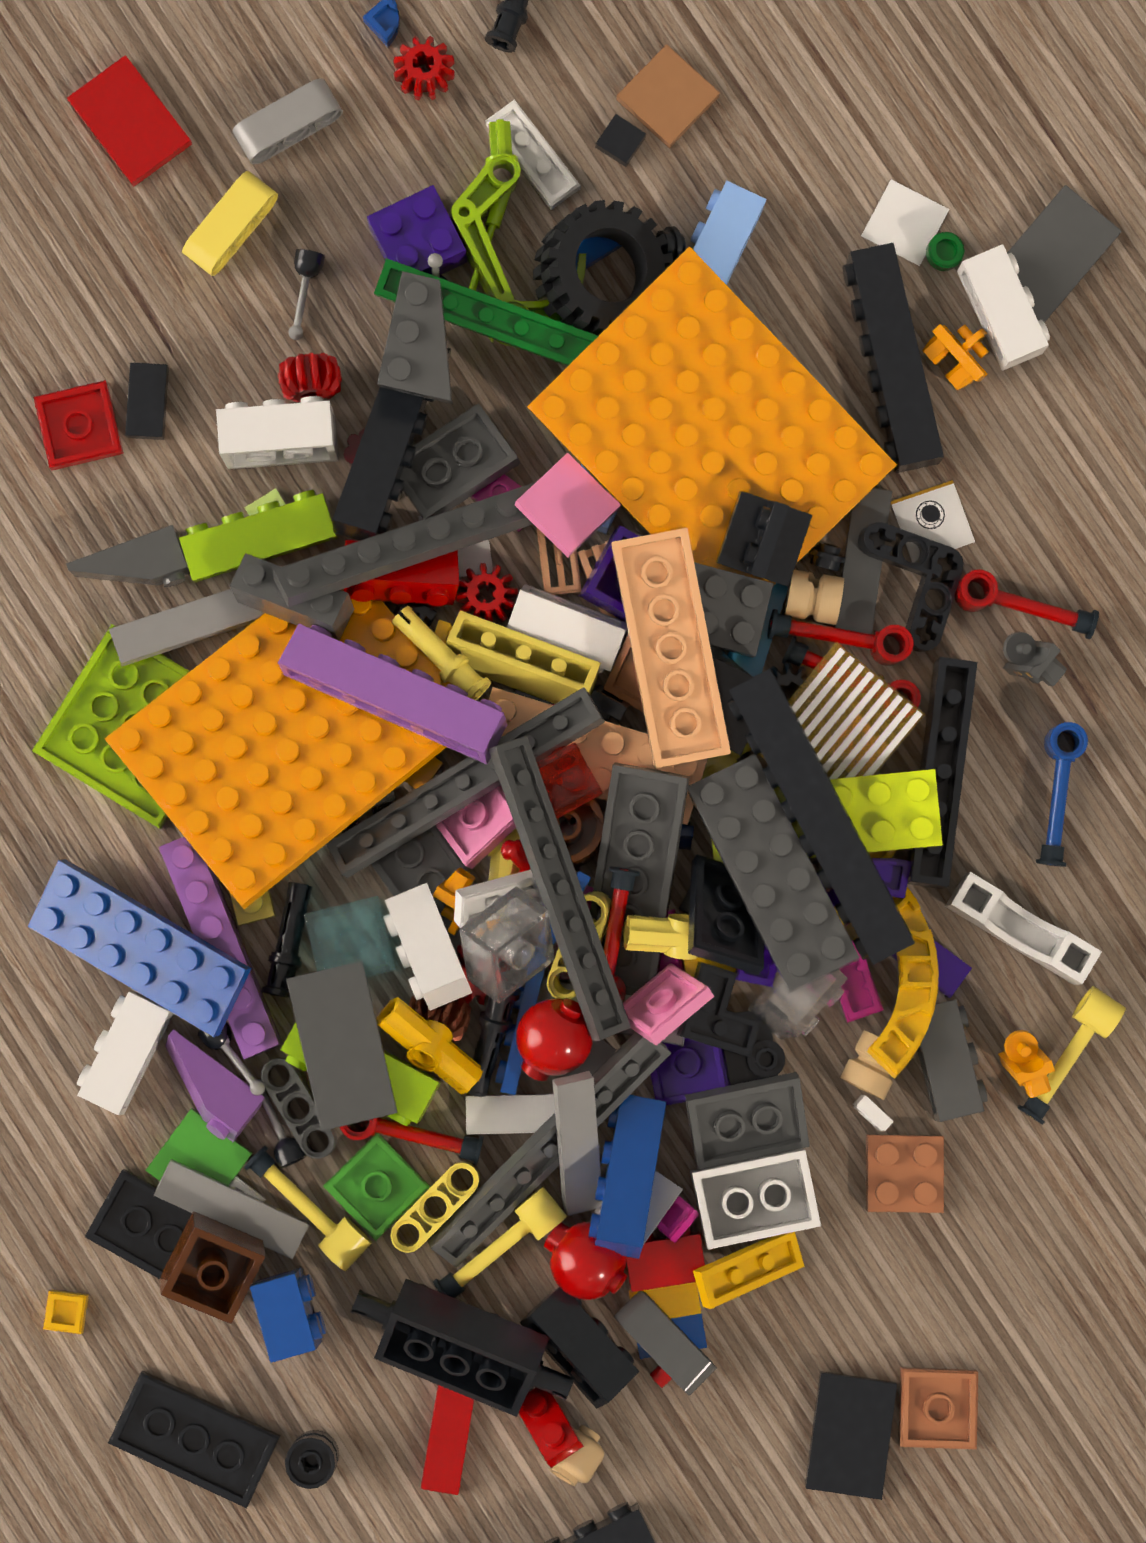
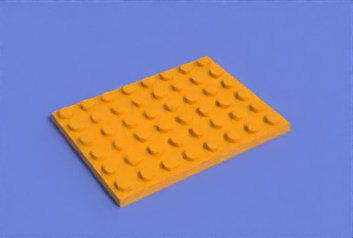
[527,246,897,586]
[104,599,451,909]

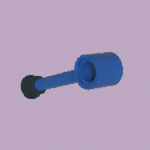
[1036,722,1088,867]

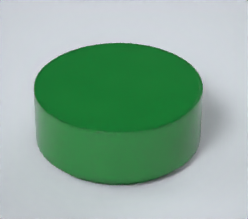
[926,232,965,271]

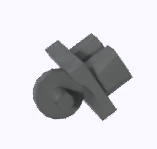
[1003,632,1067,686]

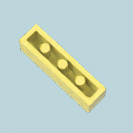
[446,610,601,704]

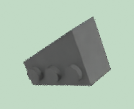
[377,271,453,404]

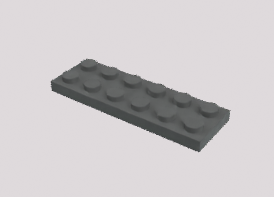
[688,754,860,994]
[590,763,690,996]

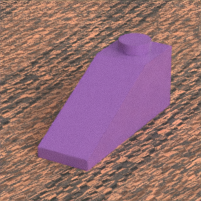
[165,1029,265,1142]

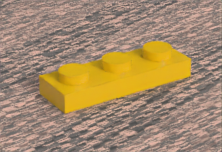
[693,1232,805,1309]

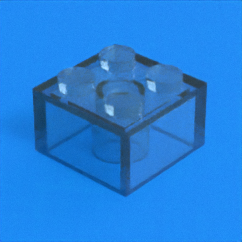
[304,896,398,979]

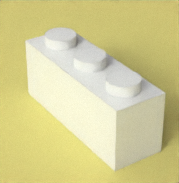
[957,244,1050,371]
[507,584,628,673]
[383,883,472,1011]
[77,992,174,1115]

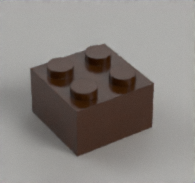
[160,1211,265,1324]

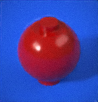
[516,998,593,1081]
[544,1222,627,1300]

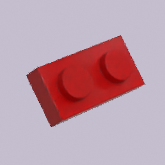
[519,1388,584,1468]

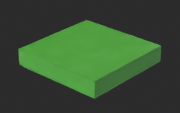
[145,1108,253,1185]
[323,1133,431,1241]

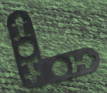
[858,522,964,652]

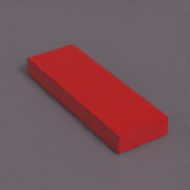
[420,1385,474,1495]

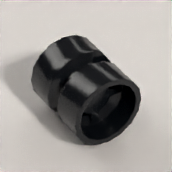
[285,1430,339,1489]

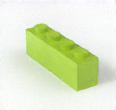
[179,489,338,582]

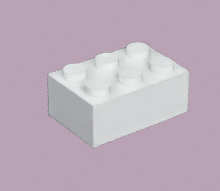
[216,396,339,469]
[690,1148,821,1250]

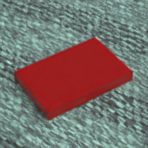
[67,55,192,187]

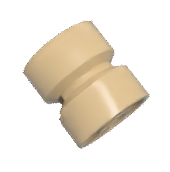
[784,569,844,625]
[840,1030,893,1100]

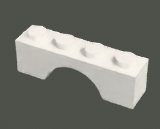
[945,872,1102,985]

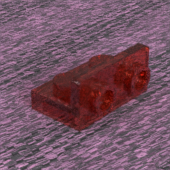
[537,743,603,818]

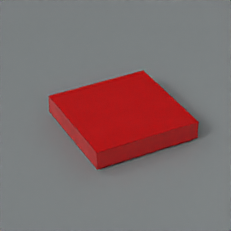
[33,380,124,471]

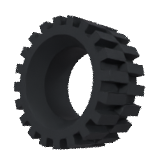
[533,200,673,336]

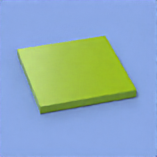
[32,624,190,829]

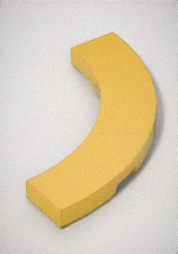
[867,887,939,1079]

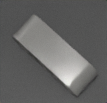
[232,78,343,164]

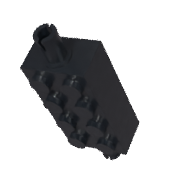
[351,1279,575,1417]

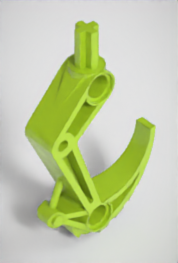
[450,119,586,350]

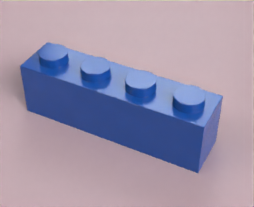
[588,1095,666,1259]

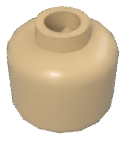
[549,1425,604,1486]

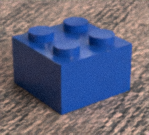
[250,1267,326,1363]

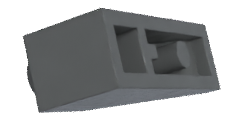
[66,525,190,587]

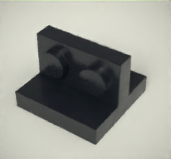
[716,491,812,586]

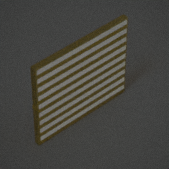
[750,642,925,779]

